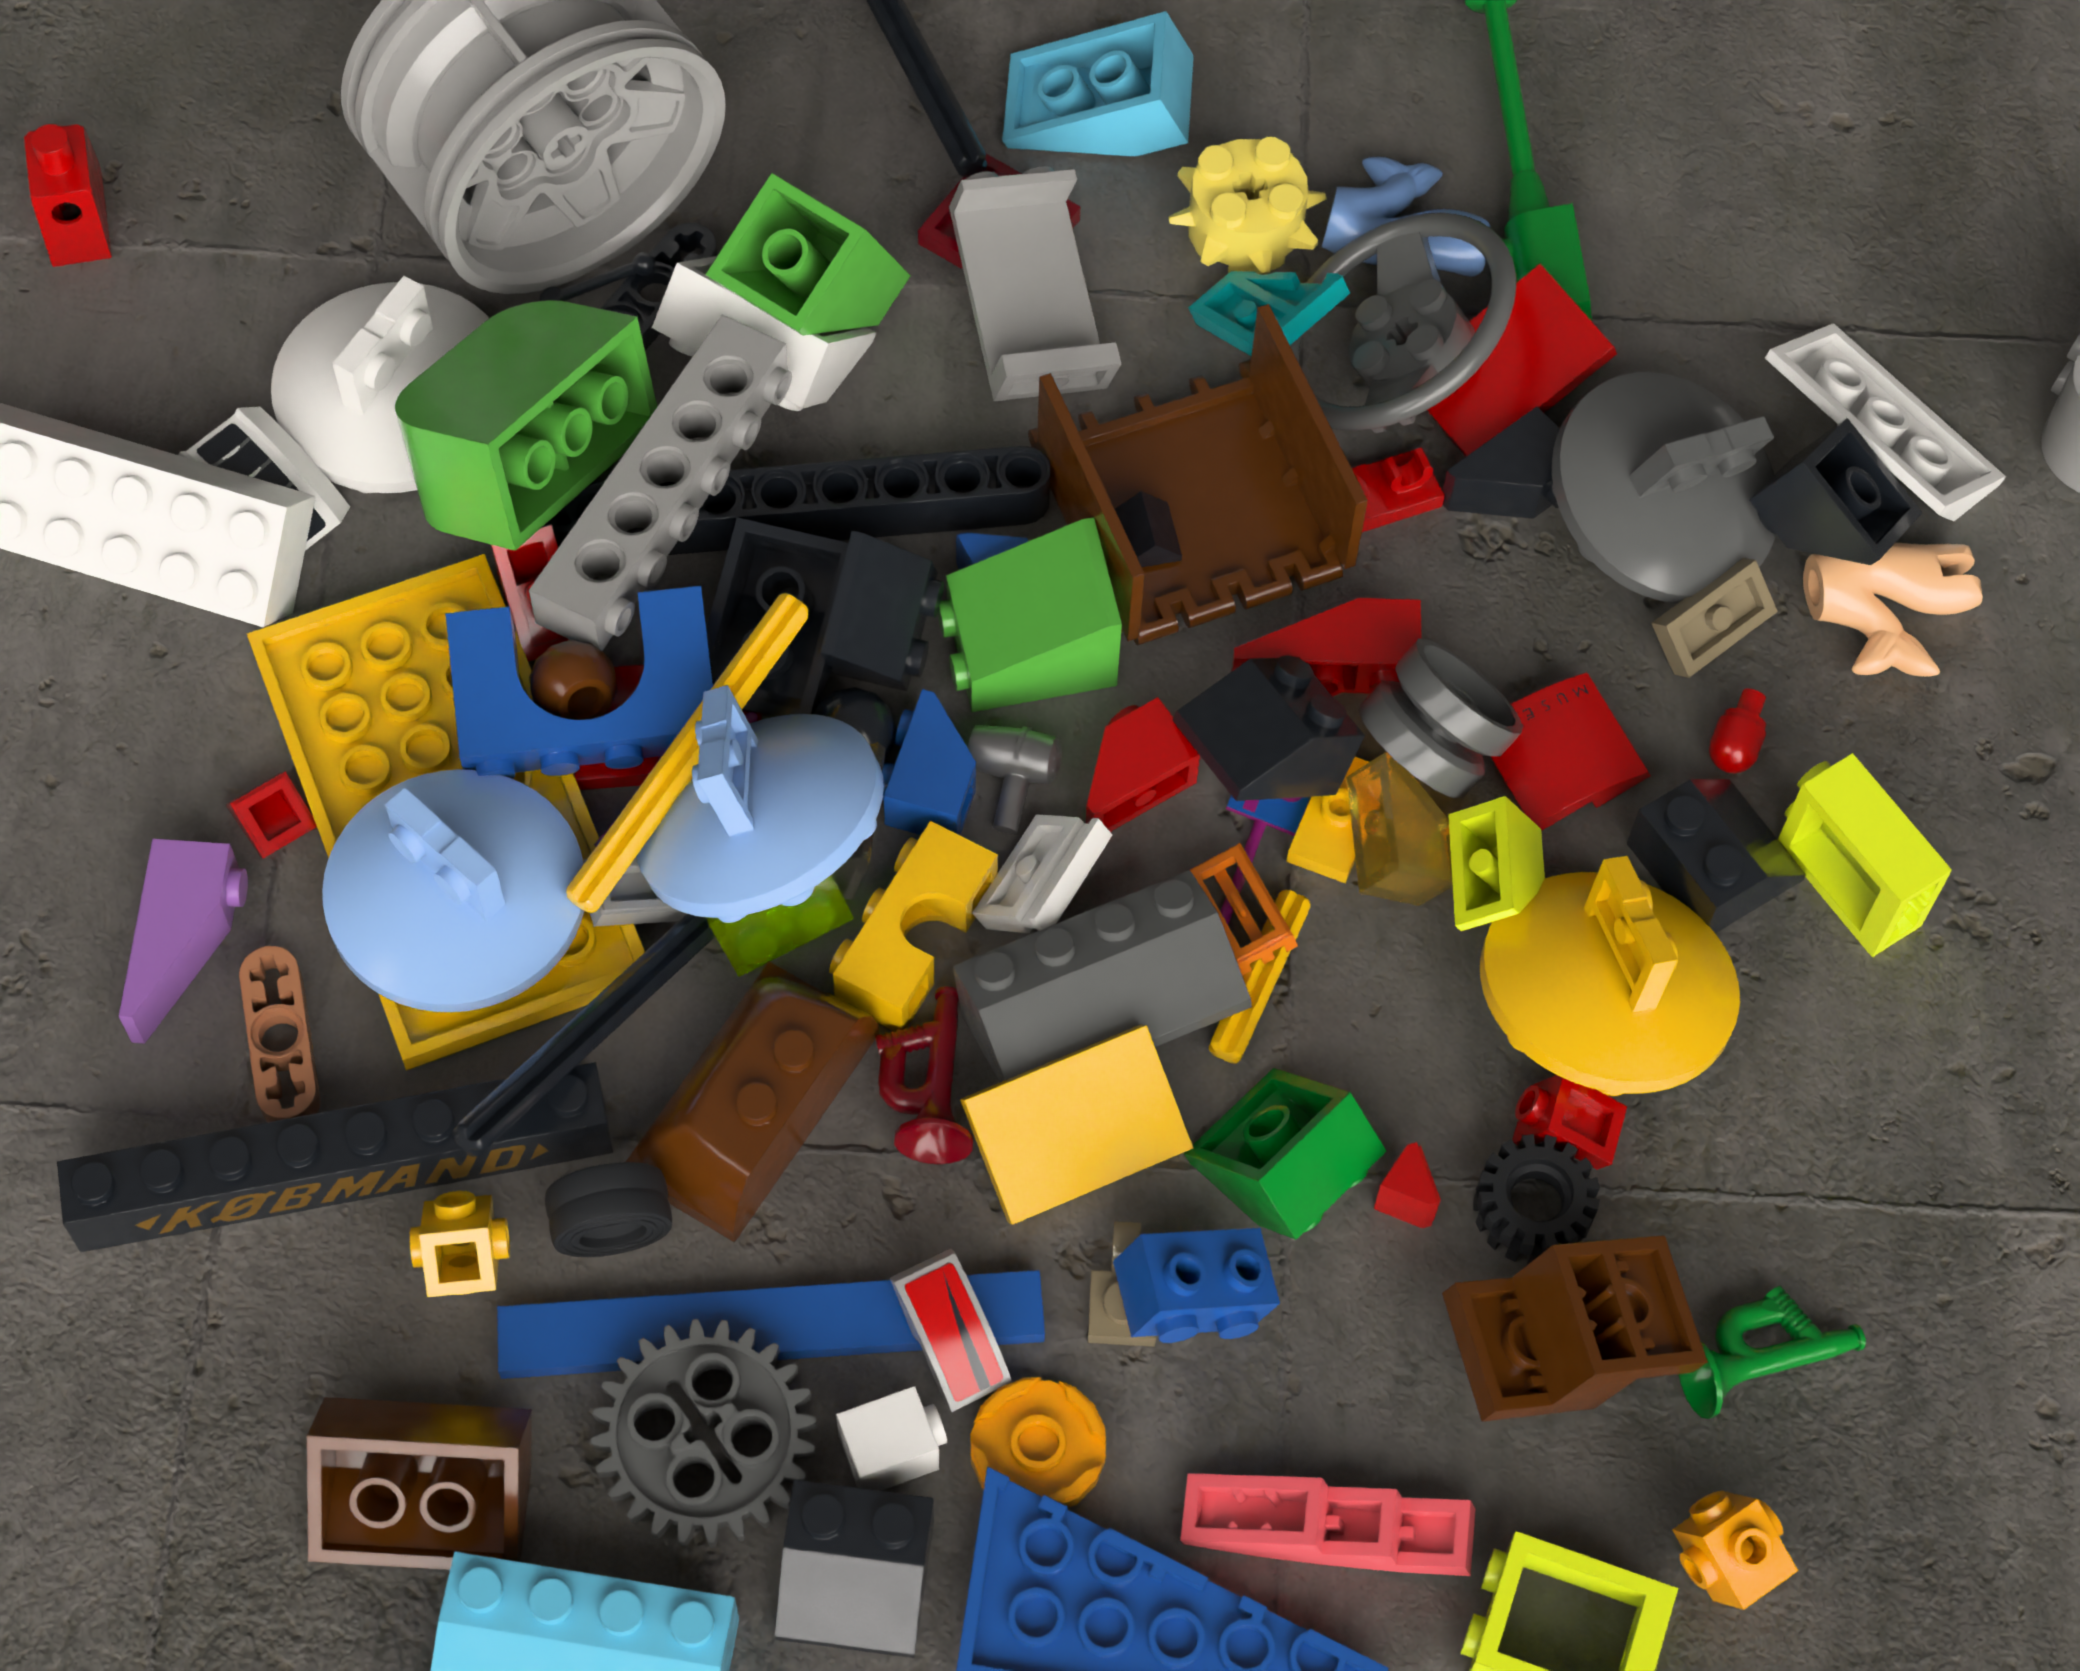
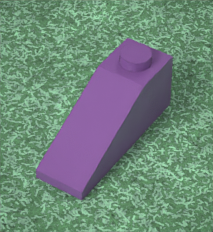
[119,839,248,1044]

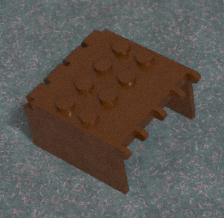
[1028,304,1368,646]

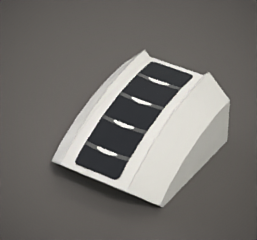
[178,407,350,551]

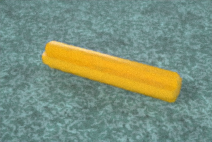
[1209,889,1311,1064]

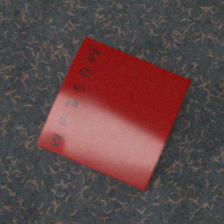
[1490,672,1651,831]

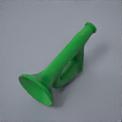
[1678,1286,1866,1419]

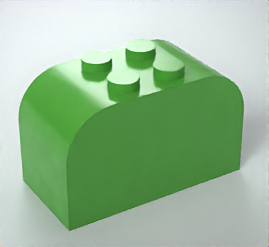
[395,301,657,551]

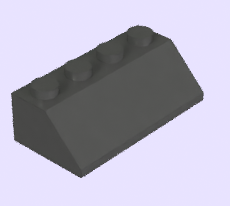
[953,870,1252,1082]

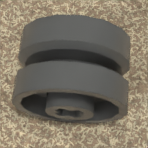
[1358,638,1523,798]

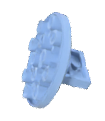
[636,685,884,923]
[322,769,584,1012]

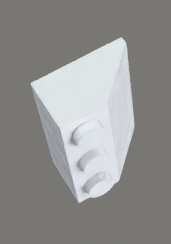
[652,256,877,411]

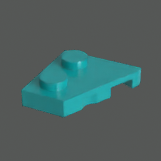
[1188,271,1350,356]

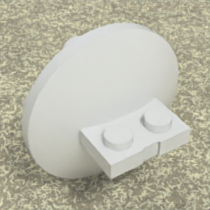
[271,276,489,493]

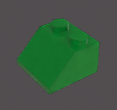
[1184,1068,1387,1240]

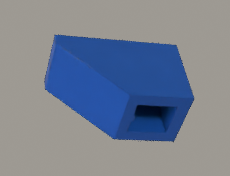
[882,689,976,836]

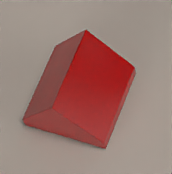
[1374,1142,1441,1229]

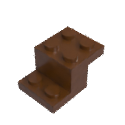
[1442,1235,1708,1422]

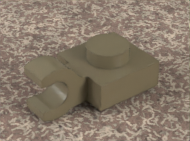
[1087,1221,1156,1347]

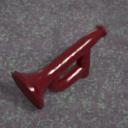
[875,986,973,1165]

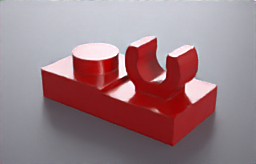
[1352,447,1445,533]

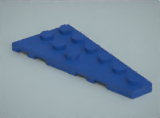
[956,1467,1388,1671]

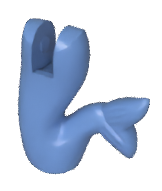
[1322,157,1491,277]

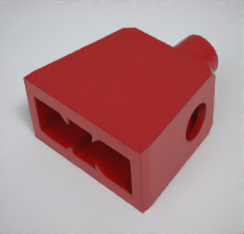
[24,124,112,267]

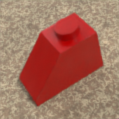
[1085,697,1200,832]

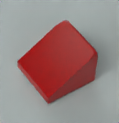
[225,771,317,859]

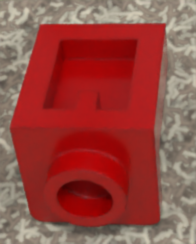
[1512,1075,1628,1170]

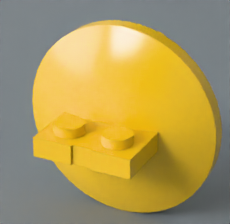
[1480,856,1740,1096]

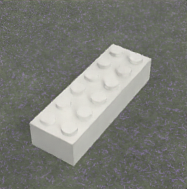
[0,403,316,627]

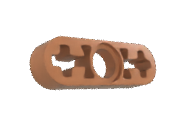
[239,946,321,1122]

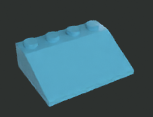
[431,1552,739,1671]

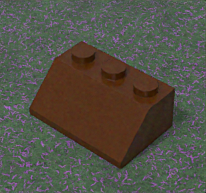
[307,1397,532,1570]

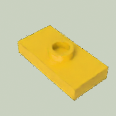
[1286,757,1391,884]

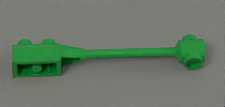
[1465,0,1592,321]

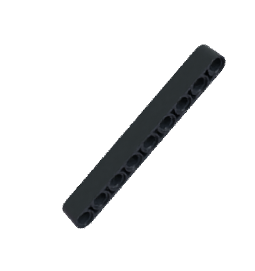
[544,446,1051,555]

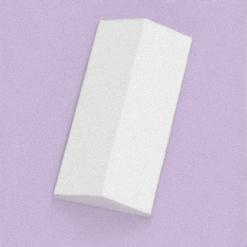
[1765,323,2006,521]

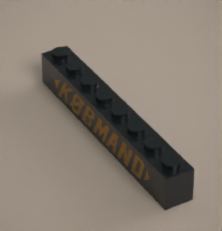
[57,1062,613,1253]

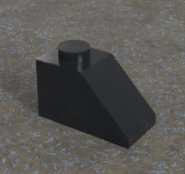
[1443,406,1560,519]

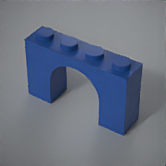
[446,586,713,779]

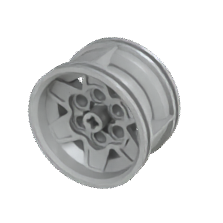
[341,0,726,294]

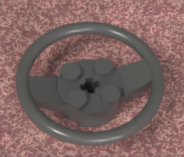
[1290,212,1516,434]

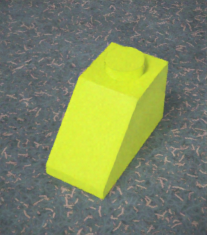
[1448,796,1545,931]

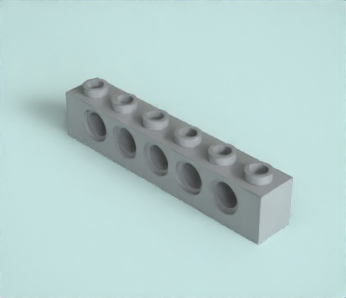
[529,315,792,651]

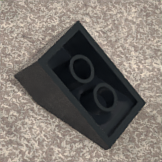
[706,518,848,718]

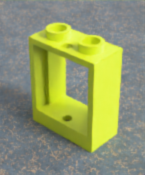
[1778,753,1952,957]
[1460,1531,1678,1671]

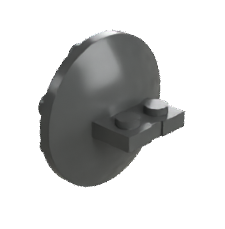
[1552,372,1776,603]

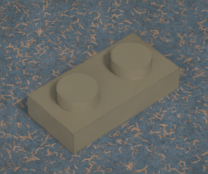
[1651,558,1778,678]

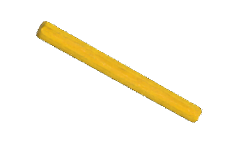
[566,593,808,913]

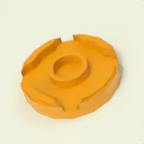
[970,1377,1106,1509]

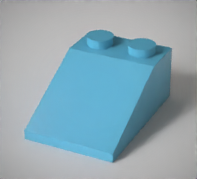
[1002,11,1194,157]

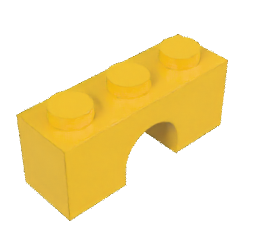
[829,821,998,1032]

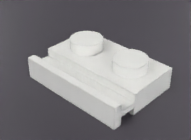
[972,814,1112,933]

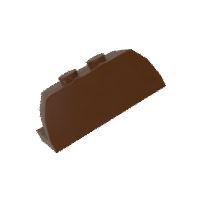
[626,961,879,1243]

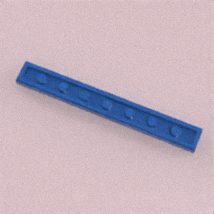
[497,1270,1045,1379]

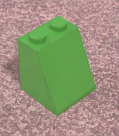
[705,173,911,336]
[938,517,1122,712]

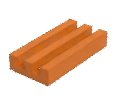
[1190,843,1298,976]

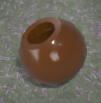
[529,640,618,720]

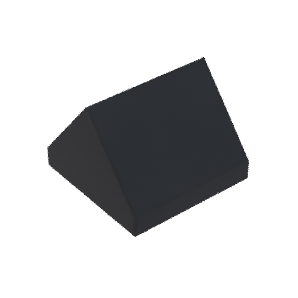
[1115,491,1182,568]

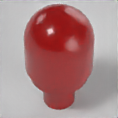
[1709,689,1766,774]

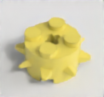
[1168,137,1326,275]

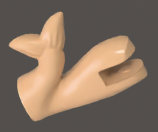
[1803,543,1982,677]

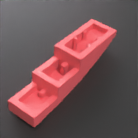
[1180,1473,1476,1576]

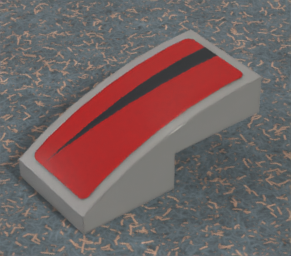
[890,1248,1013,1412]

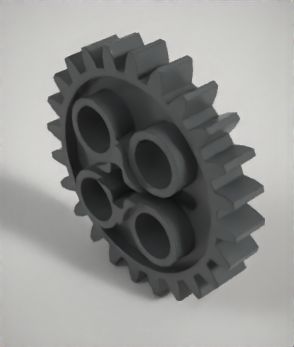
[590,1319,817,1548]

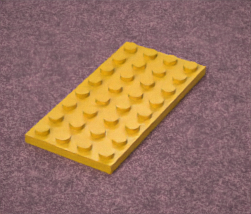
[247,554,645,1071]

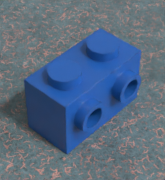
[1113,1228,1280,1343]

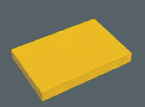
[960,1024,1193,1225]

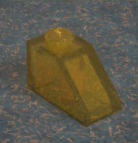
[1346,752,1453,906]

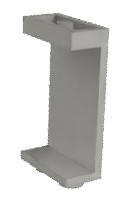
[949,166,1121,401]

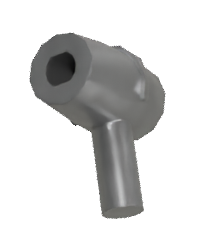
[968,725,1062,834]

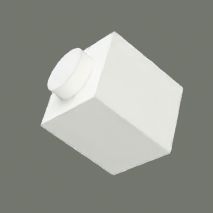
[836,1386,947,1491]

